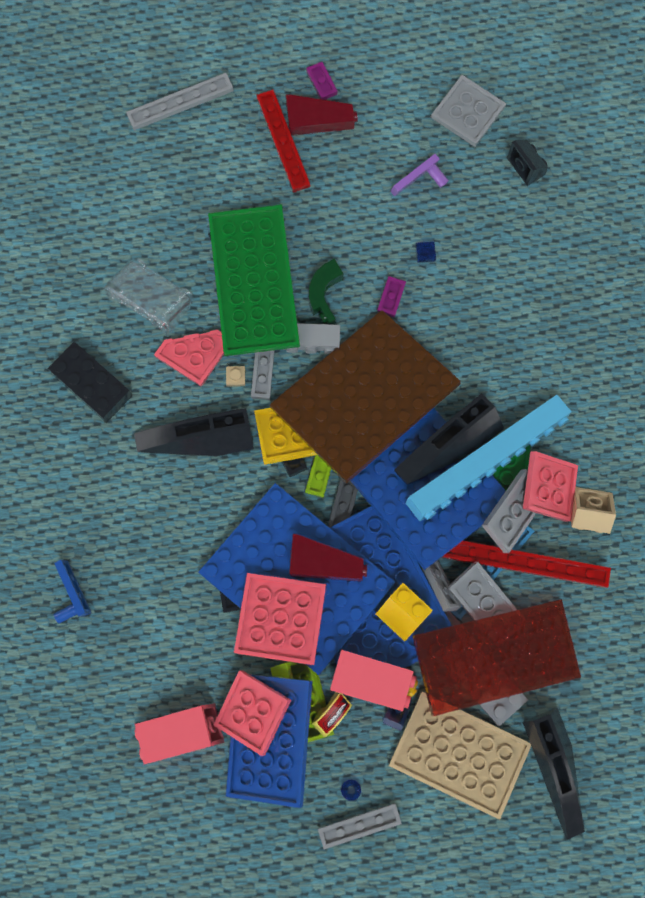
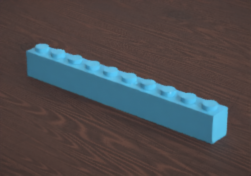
[405,395,572,522]

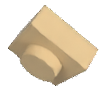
[226,366,245,386]

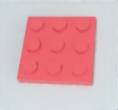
[523,451,578,522]
[214,670,291,756]

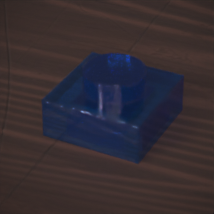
[415,242,436,263]

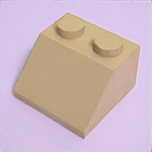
[571,487,616,534]

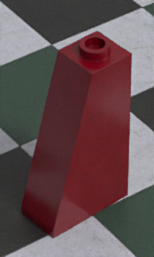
[286,94,358,136]
[290,534,367,581]

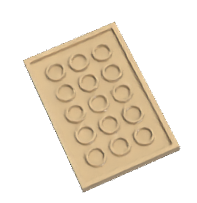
[388,691,531,820]

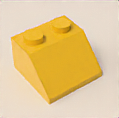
[376,583,433,642]

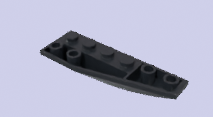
[394,393,504,485]
[134,408,254,457]
[523,708,585,840]

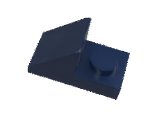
[382,700,412,731]

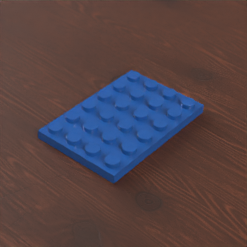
[226,673,312,808]

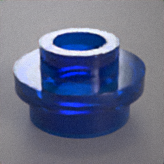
[341,780,361,801]

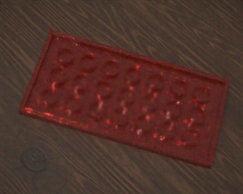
[413,599,581,716]

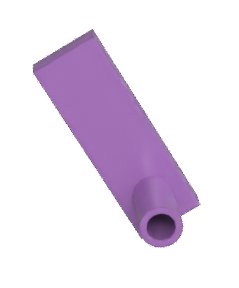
[390,154,449,196]

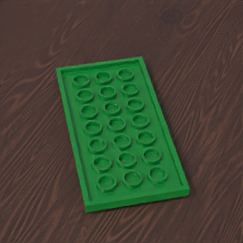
[208,204,300,356]

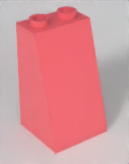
[330,650,417,711]
[135,703,225,765]

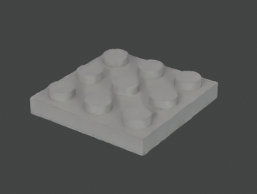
[431,75,506,147]

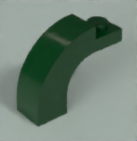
[309,258,344,325]

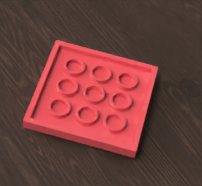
[234,573,327,665]

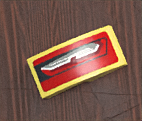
[312,692,352,737]

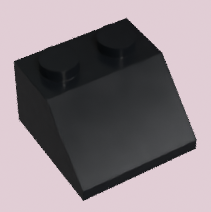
[507,139,548,186]

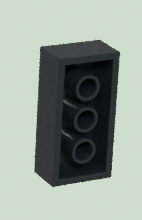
[47,341,132,423]

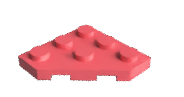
[154,330,224,387]

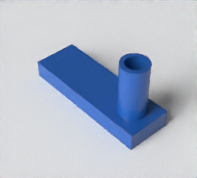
[54,560,91,624]

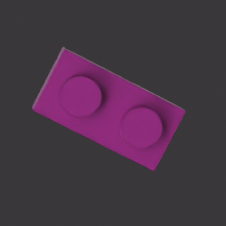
[306,62,338,100]
[377,276,406,318]

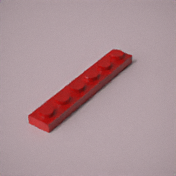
[256,90,310,193]

